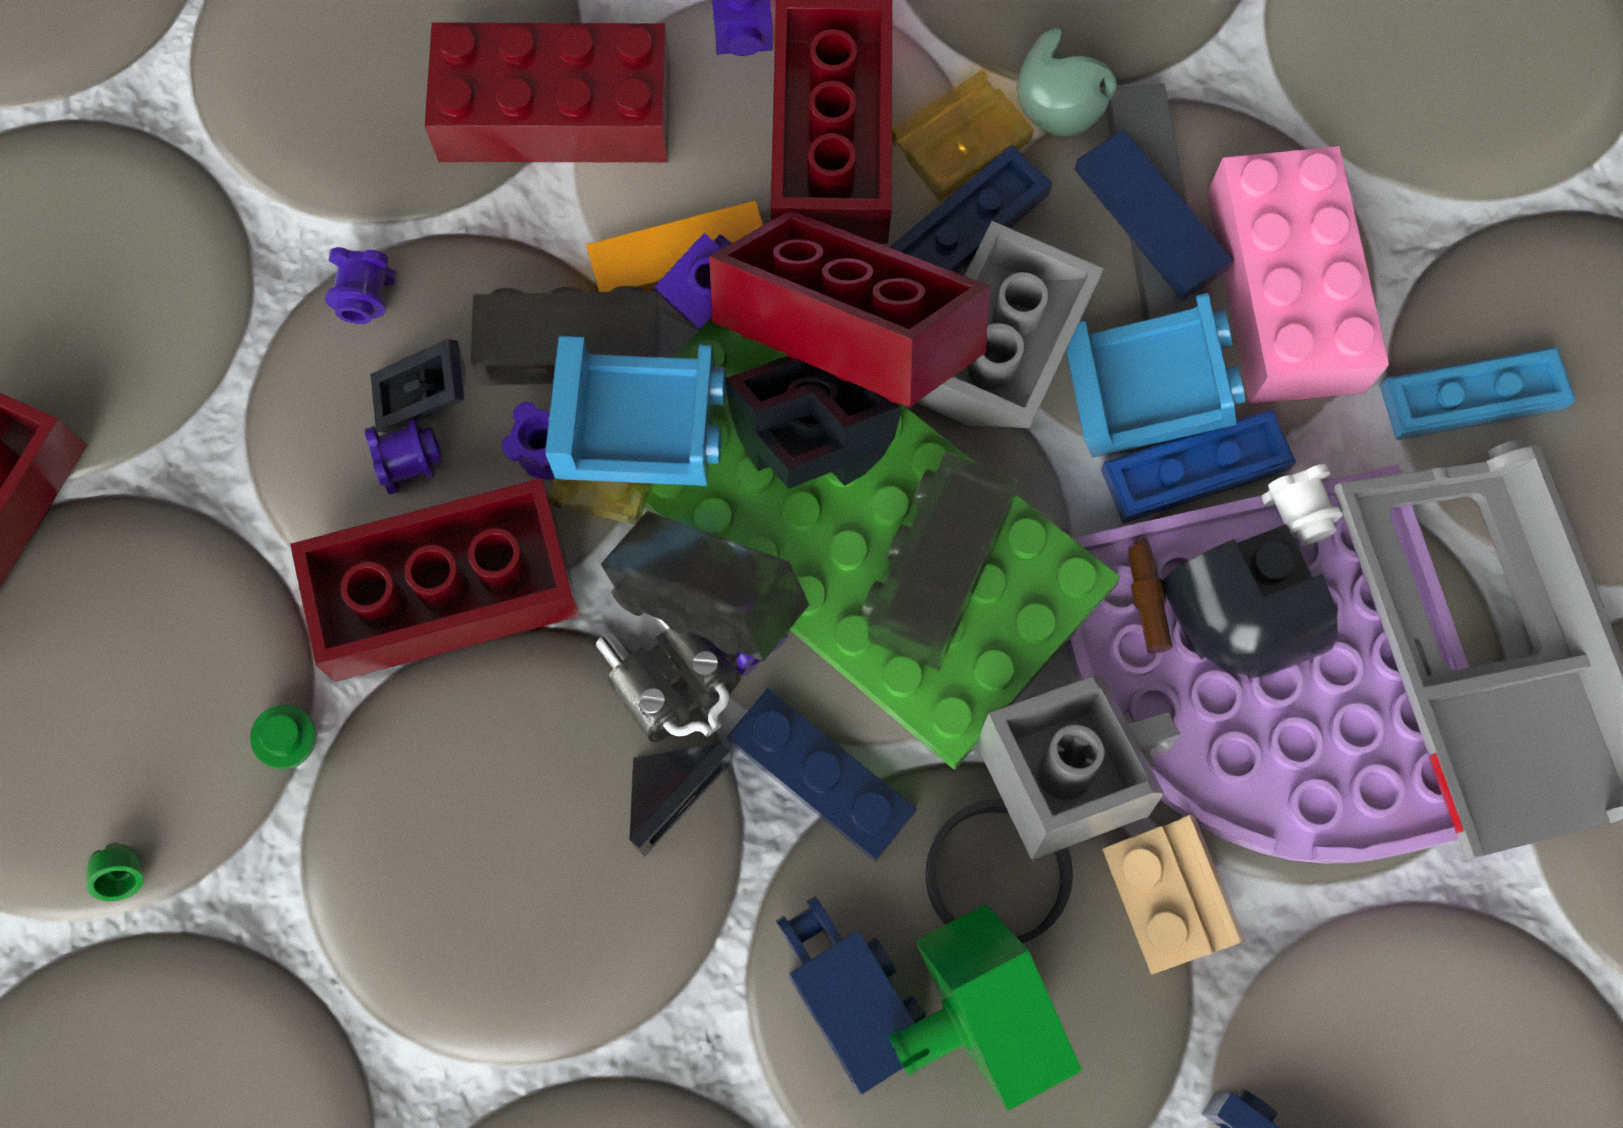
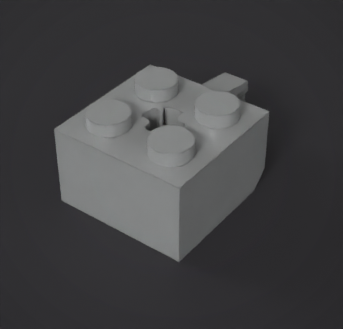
[977,676,1181,860]

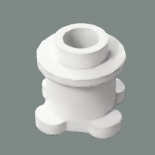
[1261,464,1343,546]

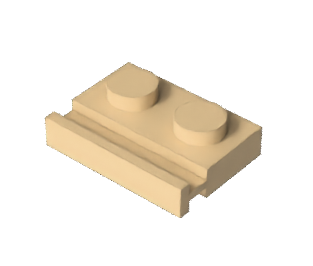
[1102,815,1246,975]

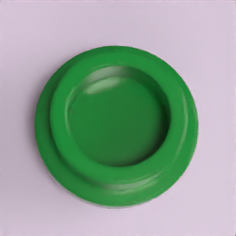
[250,705,317,770]

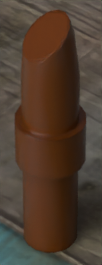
[1128,535,1173,653]

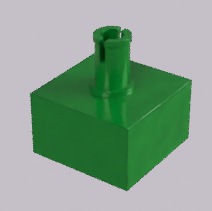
[888,904,1083,1111]

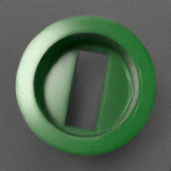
[86,842,144,901]

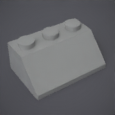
[917,221,1104,428]

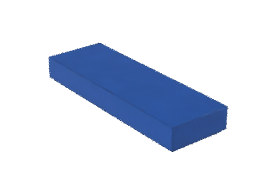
[1101,409,1296,523]

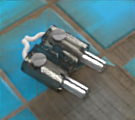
[596,597,741,742]

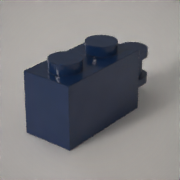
[776,896,926,1095]

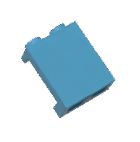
[1066,293,1246,458]
[545,336,726,486]

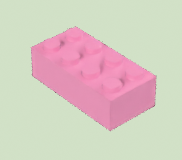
[1207,146,1389,405]

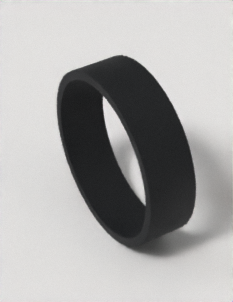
[925,799,1073,944]

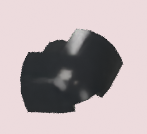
[725,356,900,489]
[1162,524,1338,679]

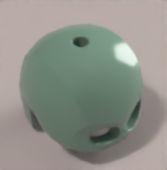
[1016,28,1117,137]

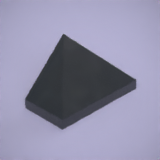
[370,339,465,433]
[629,742,732,857]

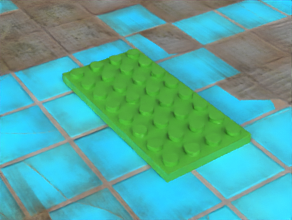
[616,318,1121,770]

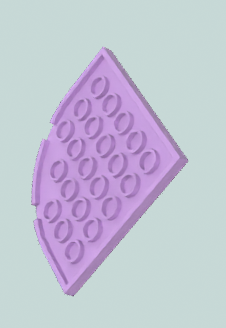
[1066,465,1469,864]

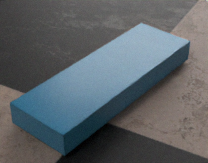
[1379,347,1576,440]

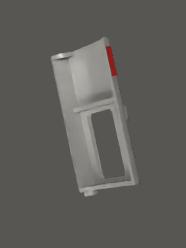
[1334,439,1623,860]

